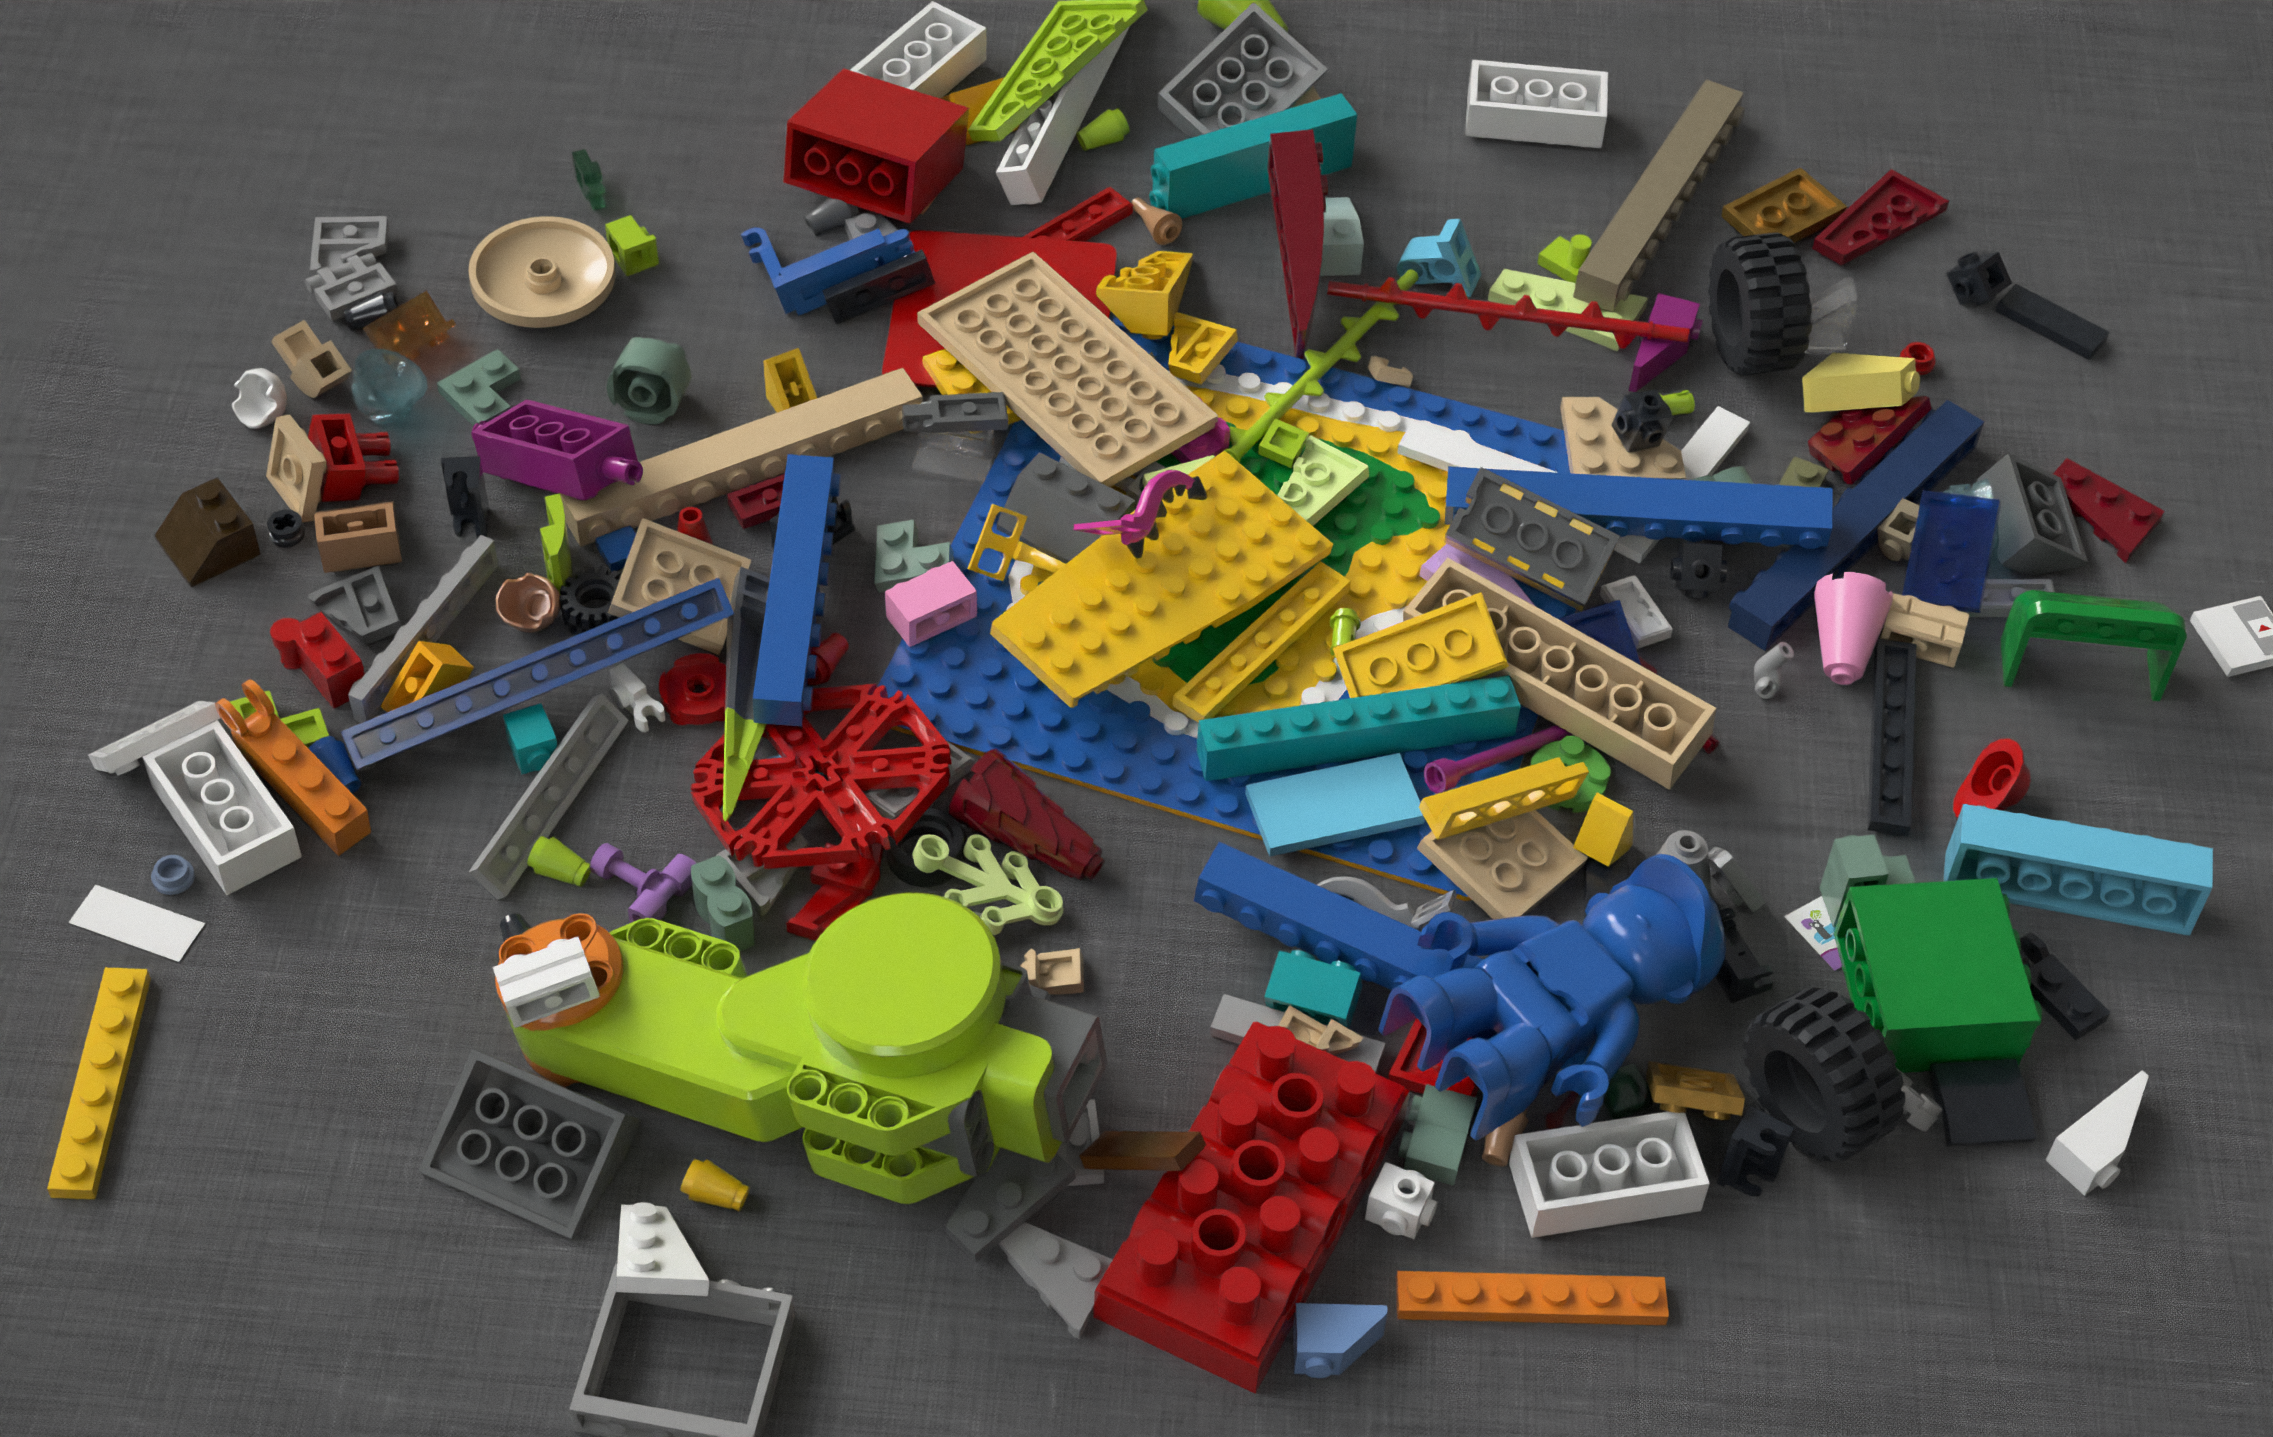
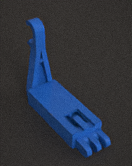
[741,227,915,316]

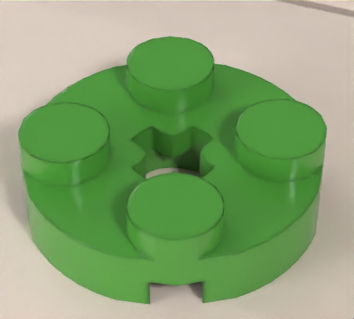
[1530,736,1611,813]

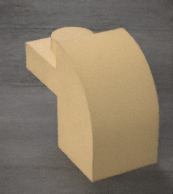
[271,320,352,398]

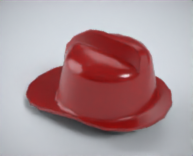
[1953,738,2031,818]

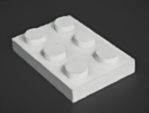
[88,701,221,775]

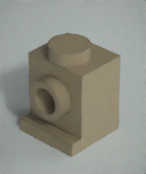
[1878,498,1937,562]

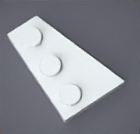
[615,1202,709,1296]

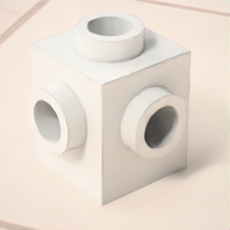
[1365,1162,1438,1239]

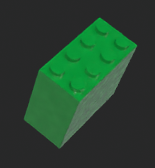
[1833,878,2042,1073]

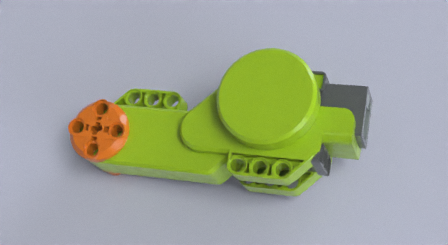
[495,893,1107,1204]

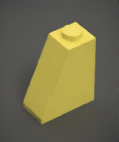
[1802,353,1920,412]

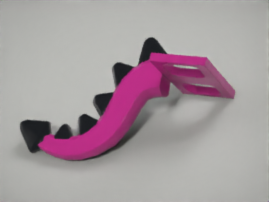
[1073,470,1207,558]

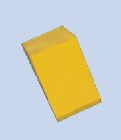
[763,348,817,413]
[1573,792,1633,867]

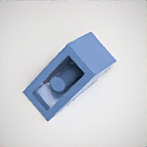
[1293,1303,1387,1378]

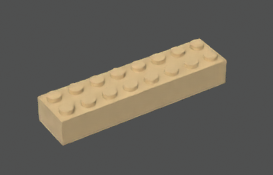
[1403,557,1716,790]

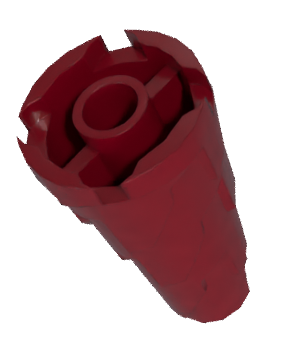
[948,748,1105,881]

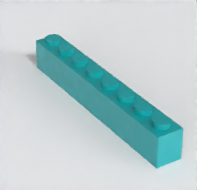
[1196,675,1521,781]

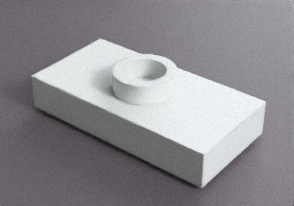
[1600,575,1673,649]

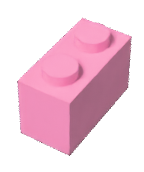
[885,561,977,647]

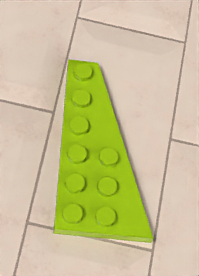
[968,0,1148,142]

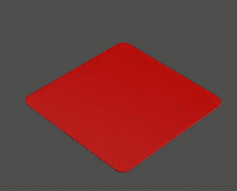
[882,230,1117,387]

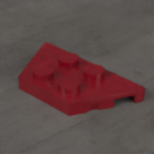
[1807,396,1932,485]

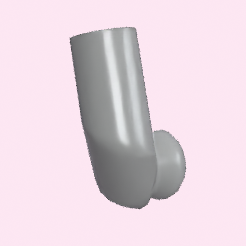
[1754,642,1794,699]

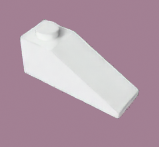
[2046,1070,2149,1196]

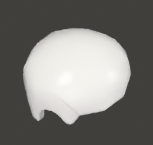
[232,368,287,429]

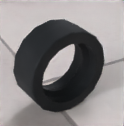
[886,808,964,888]

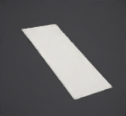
[68,885,205,962]

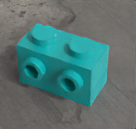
[1264,950,1363,1029]

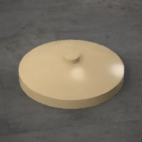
[468,216,616,328]

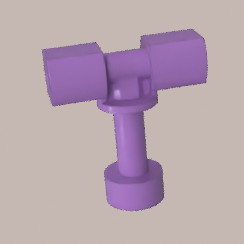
[590,843,697,923]

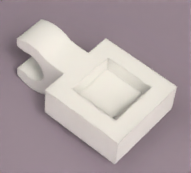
[609,662,665,733]

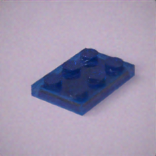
[1902,490,2001,613]

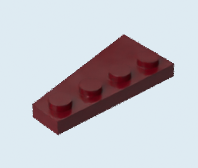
[1812,169,1949,265]

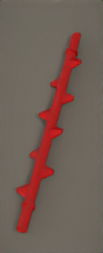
[1327,277,1689,349]

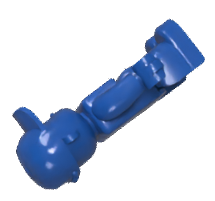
[1378,854,1726,1141]

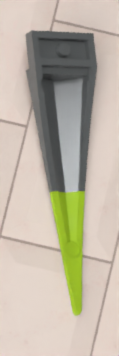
[723,567,770,822]

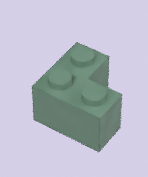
[1819,834,1916,927]

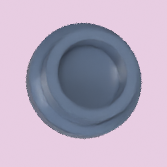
[151,855,195,895]

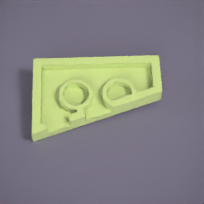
[1277,435,1369,526]

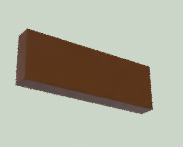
[1079,1131,1206,1171]

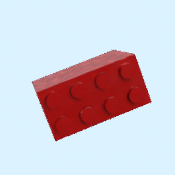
[783,68,969,224]

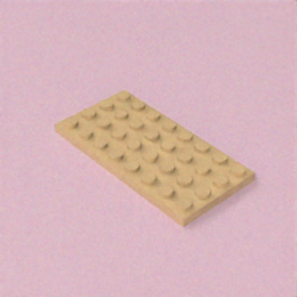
[917,252,1218,487]

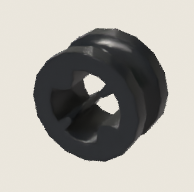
[267,509,305,548]

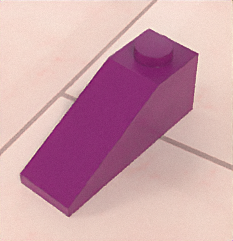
[1628,293,1703,392]

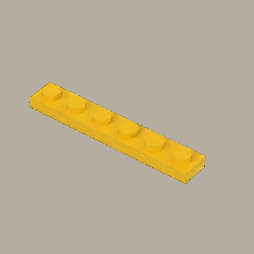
[1172,561,1351,723]
[47,967,151,1200]

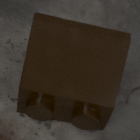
[154,477,261,588]

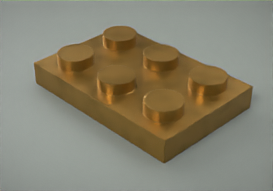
[1721,167,1847,243]
[1646,1061,1745,1120]

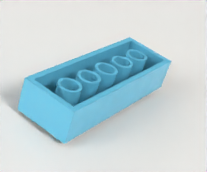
[1944,804,2213,936]

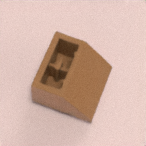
[314,501,402,573]

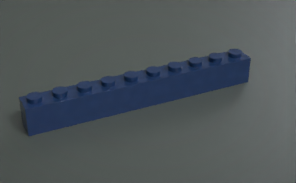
[1728,400,1984,651]

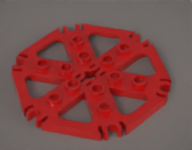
[691,684,952,869]

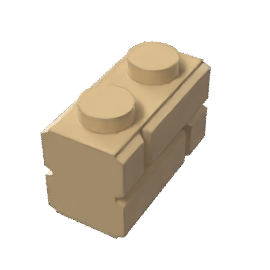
[1880,593,1969,668]

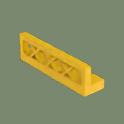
[1419,757,1589,840]

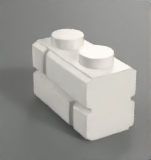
[493,937,600,1028]

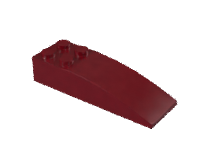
[1267,129,1328,359]

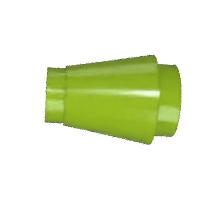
[1076,108,1130,151]
[527,836,591,887]

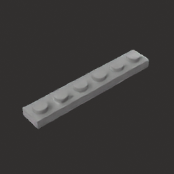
[348,535,498,723]
[469,693,629,900]

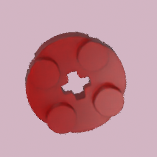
[659,653,726,725]

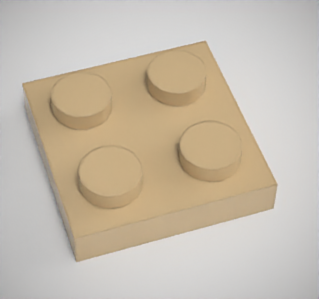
[266,415,327,523]

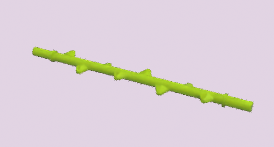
[1224,269,1419,463]

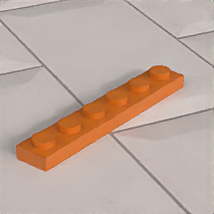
[1396,1271,1669,1325]

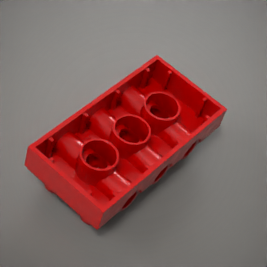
[1093,1021,1410,1394]

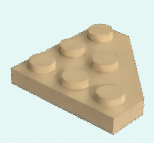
[1560,397,1686,480]

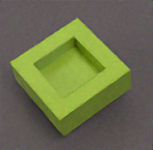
[1258,418,1309,468]

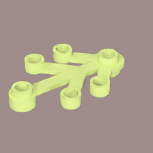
[912,834,1063,935]

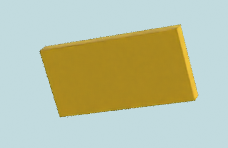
[1333,592,1509,698]

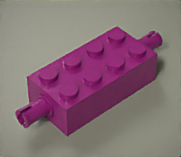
[471,399,643,500]

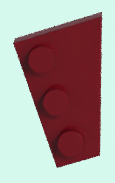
[2053,458,2165,563]

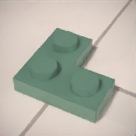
[437,349,521,426]
[874,520,954,593]

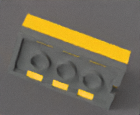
[1444,467,1620,612]

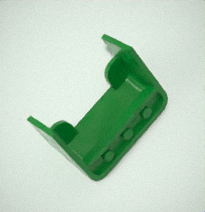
[2000,590,2187,702]

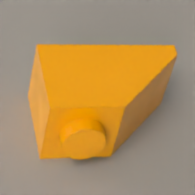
[381,641,474,712]

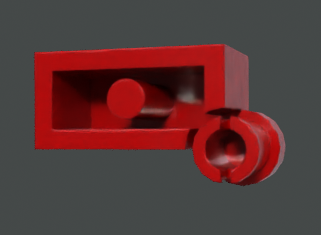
[270,612,365,709]

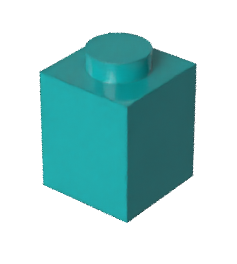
[503,703,557,775]

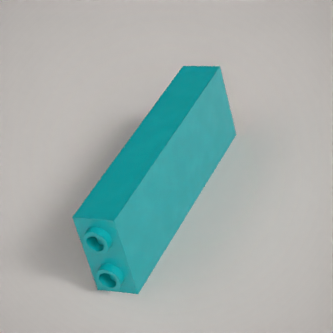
[1149,93,1358,219]

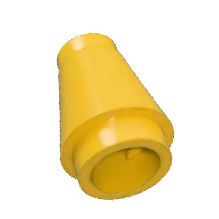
[680,1159,750,1212]

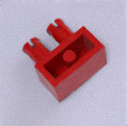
[308,413,399,502]

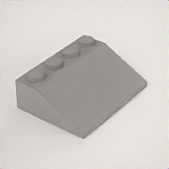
[1158,2,1328,138]

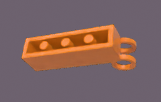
[215,679,371,856]

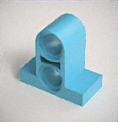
[1397,219,1481,297]

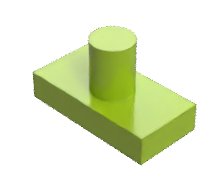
[1537,234,1592,283]

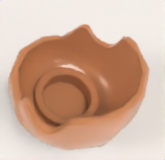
[496,573,561,633]

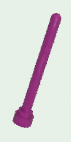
[1424,725,1574,794]

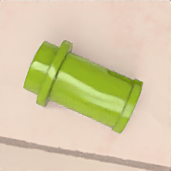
[1659,390,1695,416]
[1330,608,1361,658]

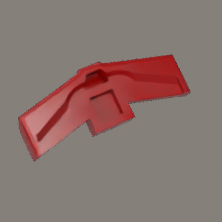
[786,842,883,941]

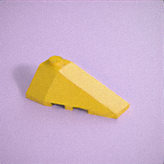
[1096,251,1193,339]

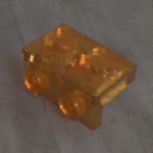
[363,290,456,366]

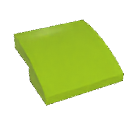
[540,493,573,596]

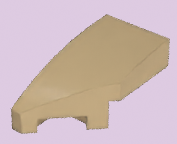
[1020,948,1084,994]
[1278,1005,1363,1055]

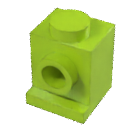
[605,215,659,276]

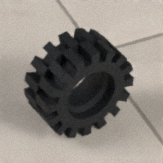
[559,567,620,634]

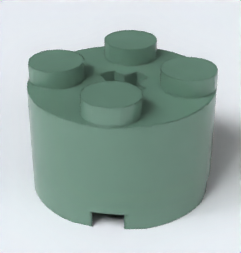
[606,337,691,425]

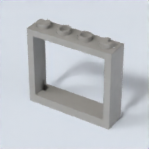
[569,1264,795,1437]

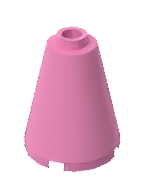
[1814,572,1893,685]

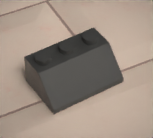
[997,452,1135,564]
[1976,453,2088,576]

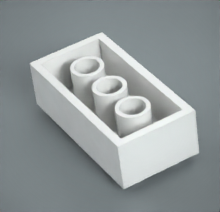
[851,1,986,98]
[1465,60,1608,148]
[143,720,302,895]
[1509,1111,1710,1238]

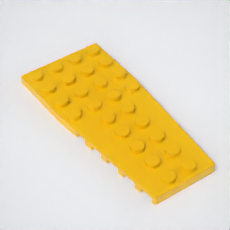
[990,451,1333,708]

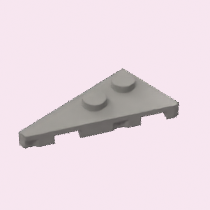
[1708,846,1766,913]
[998,1222,1113,1339]

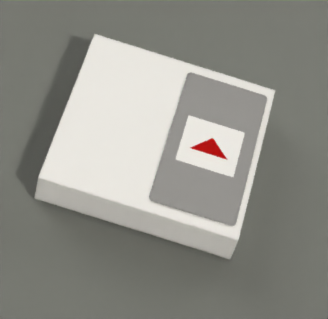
[2190,596,2273,677]

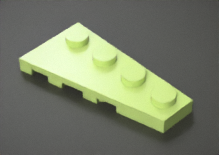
[1488,269,1648,351]

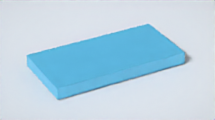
[1245,753,1425,857]

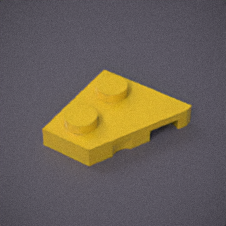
[1168,312,1238,385]

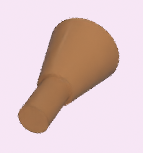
[1131,197,1182,245]

